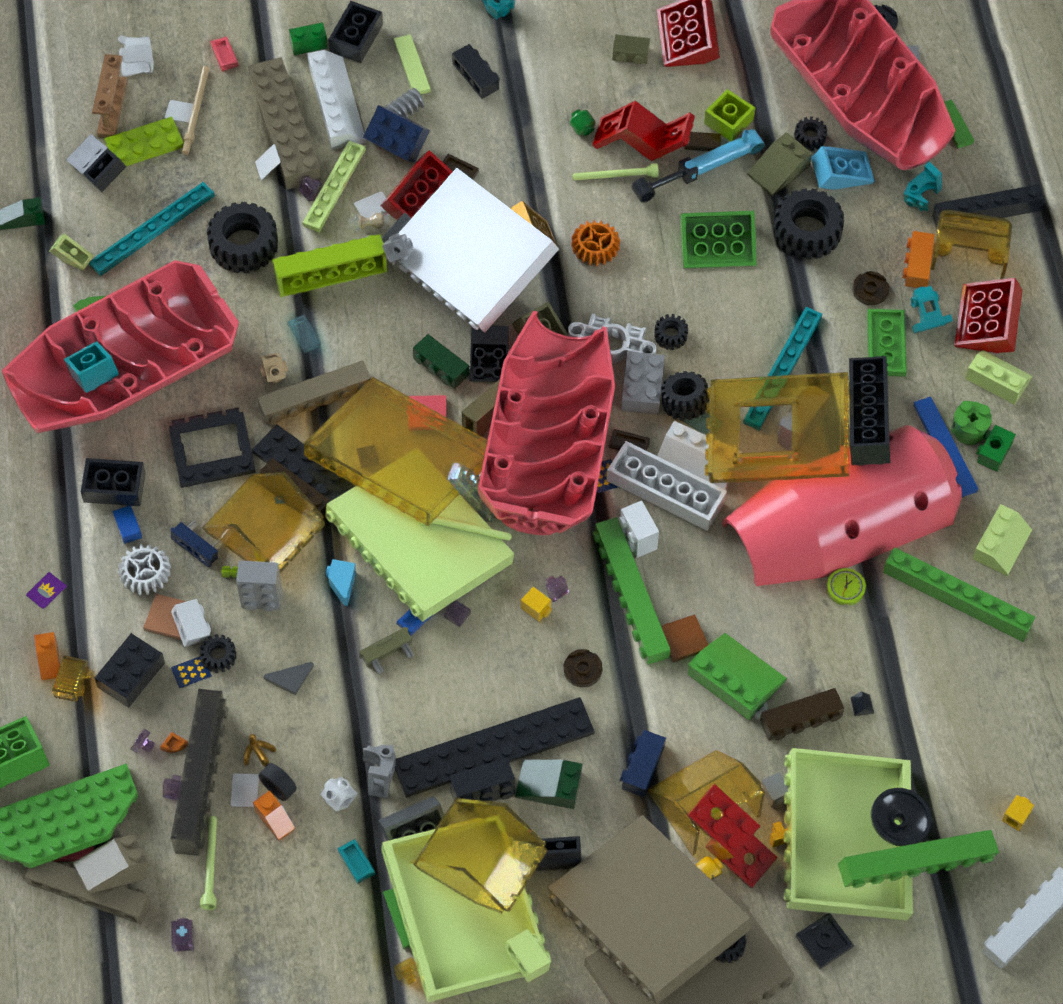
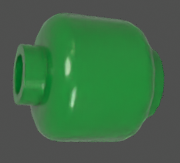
[569,109,596,137]

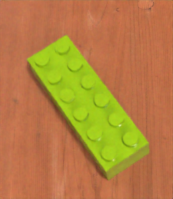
[273,234,387,297]

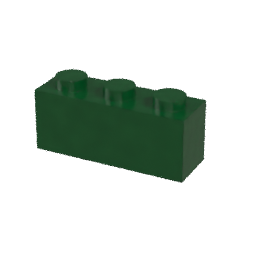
[413,334,470,389]

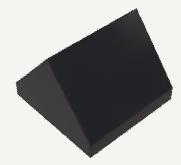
[850,691,874,716]

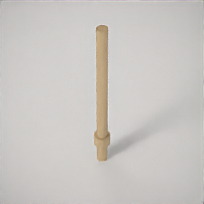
[182,66,210,155]

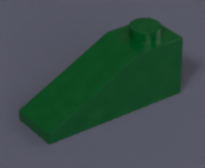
[0,197,45,230]

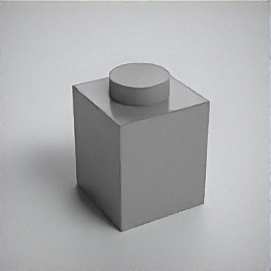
[760,772,788,808]

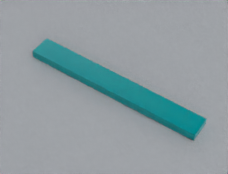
[89,182,215,277]
[743,307,823,431]

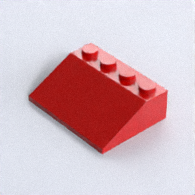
[657,0,720,67]
[380,150,453,220]
[954,278,1023,353]

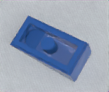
[112,506,142,544]

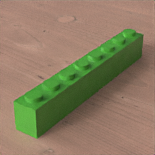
[593,517,670,665]
[883,547,1035,642]
[838,830,999,888]

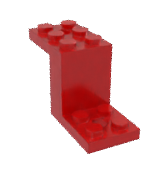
[592,100,695,161]
[686,784,778,888]

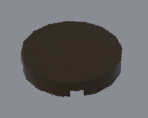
[852,271,890,306]
[563,649,603,688]

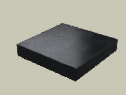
[796,913,854,969]

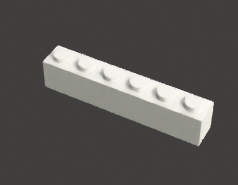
[983,867,1063,970]

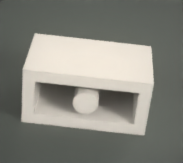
[171,599,211,647]

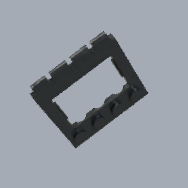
[169,407,256,488]

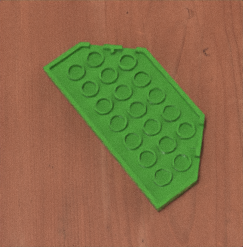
[0,763,139,868]

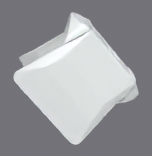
[118,36,154,77]

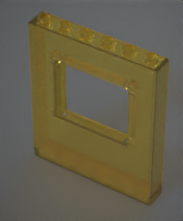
[705,372,849,483]

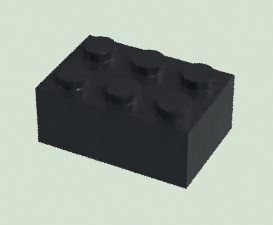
[328,1,383,63]
[80,458,146,506]
[94,633,165,708]
[449,758,515,812]

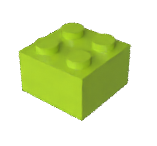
[704,89,755,142]

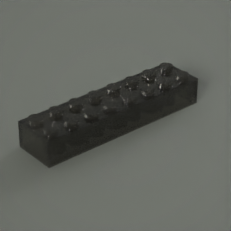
[170,689,228,856]

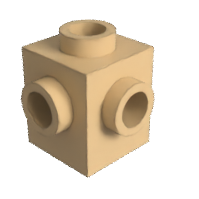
[260,353,288,383]

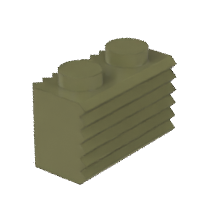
[612,34,650,64]

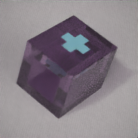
[171,918,194,952]

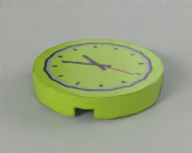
[827,568,866,605]

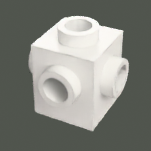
[320,777,358,811]

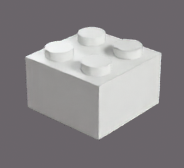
[619,501,659,558]

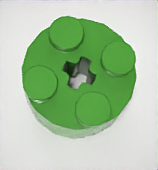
[951,401,992,445]

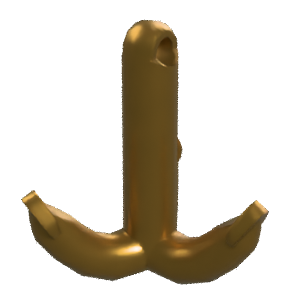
[243,734,277,767]

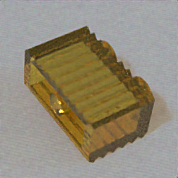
[52,655,91,703]

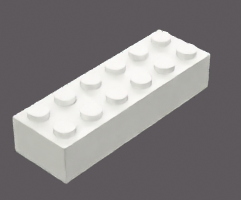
[607,441,727,531]

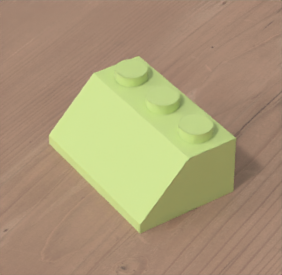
[965,350,1033,405]
[973,504,1032,576]

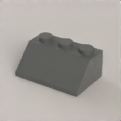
[378,796,448,841]

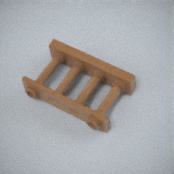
[92,54,128,138]

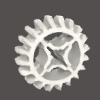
[118,544,171,595]

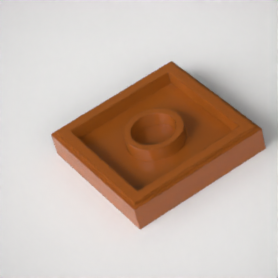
[661,614,708,663]

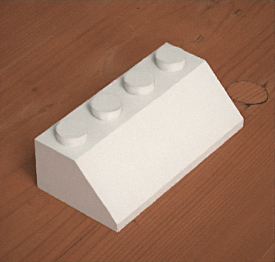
[658,421,742,490]

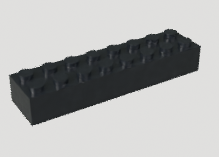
[849,356,891,466]

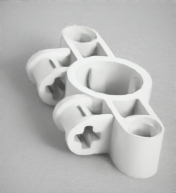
[568,313,656,363]

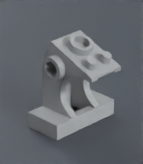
[363,745,396,799]

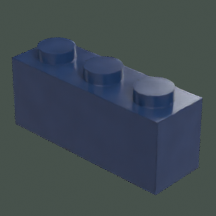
[620,730,666,797]

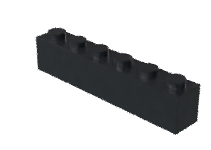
[932,184,1044,230]

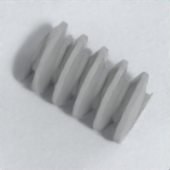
[385,87,425,118]

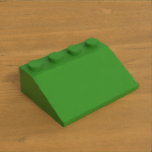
[680,211,757,268]
[688,633,787,721]
[0,716,50,788]

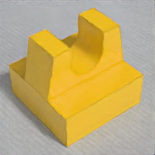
[769,821,788,848]

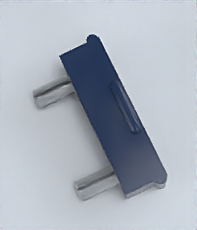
[171,521,223,568]

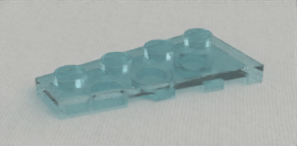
[447,463,495,522]

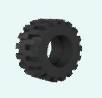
[661,371,710,421]

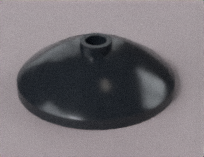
[871,788,932,847]

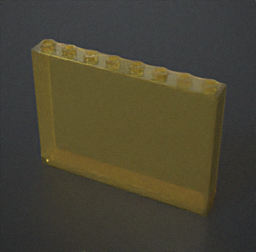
[304,377,488,526]

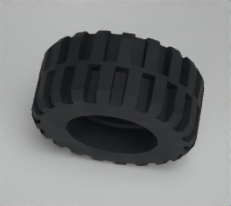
[773,188,844,259]
[207,202,278,273]

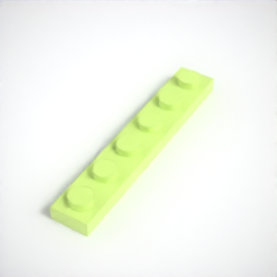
[303,141,366,232]

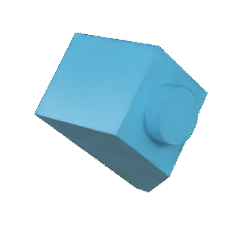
[326,559,356,606]

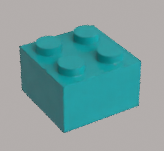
[64,341,119,393]

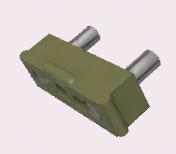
[359,627,414,674]

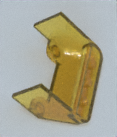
[930,210,1012,279]

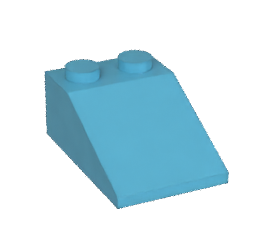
[811,146,875,190]

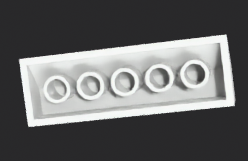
[307,50,367,150]

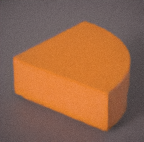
[160,732,189,753]

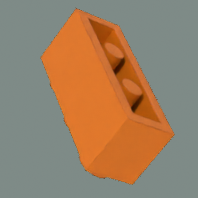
[902,231,935,288]

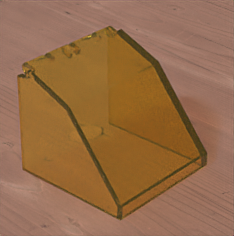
[202,472,325,574]
[648,750,765,856]
[413,798,547,914]

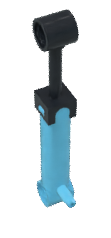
[631,129,765,203]

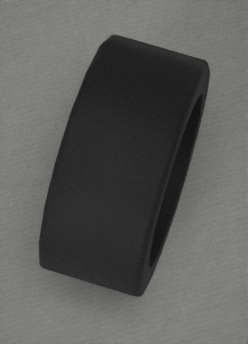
[258,763,297,801]

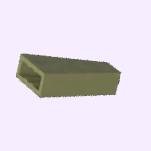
[462,379,500,441]

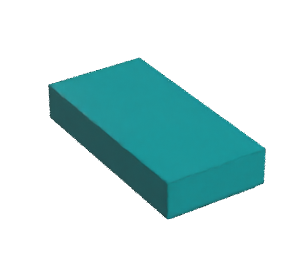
[337,839,375,884]

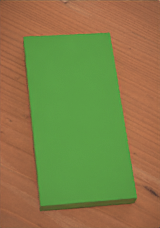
[867,309,907,377]

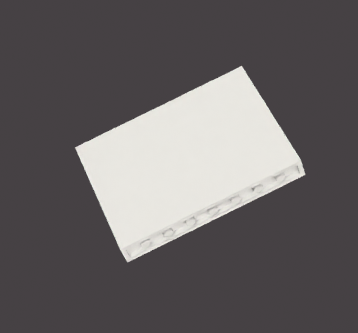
[392,168,559,333]

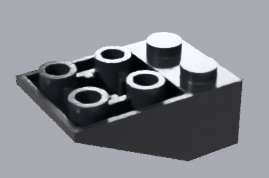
[66,134,127,192]
[470,326,509,382]

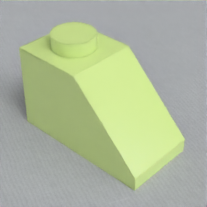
[49,233,94,270]

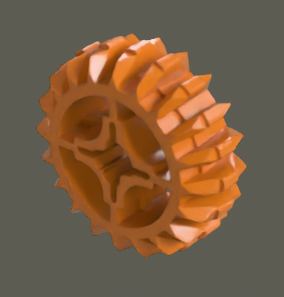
[571,220,620,266]

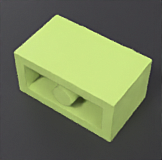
[505,929,551,982]

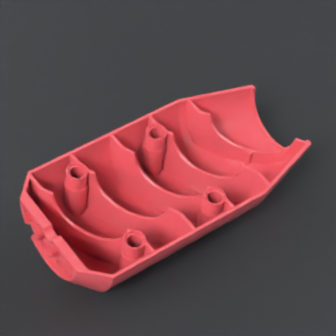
[770,0,956,170]
[1,260,239,433]
[478,311,615,535]
[722,425,962,586]

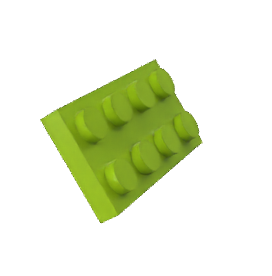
[104,116,184,166]

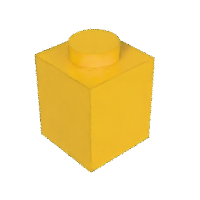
[521,587,552,622]
[1002,795,1034,831]

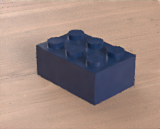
[363,105,430,162]

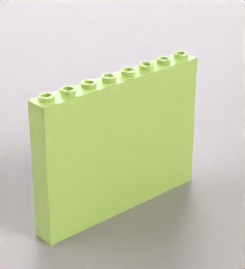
[326,449,514,622]
[783,748,913,921]
[381,813,551,1003]

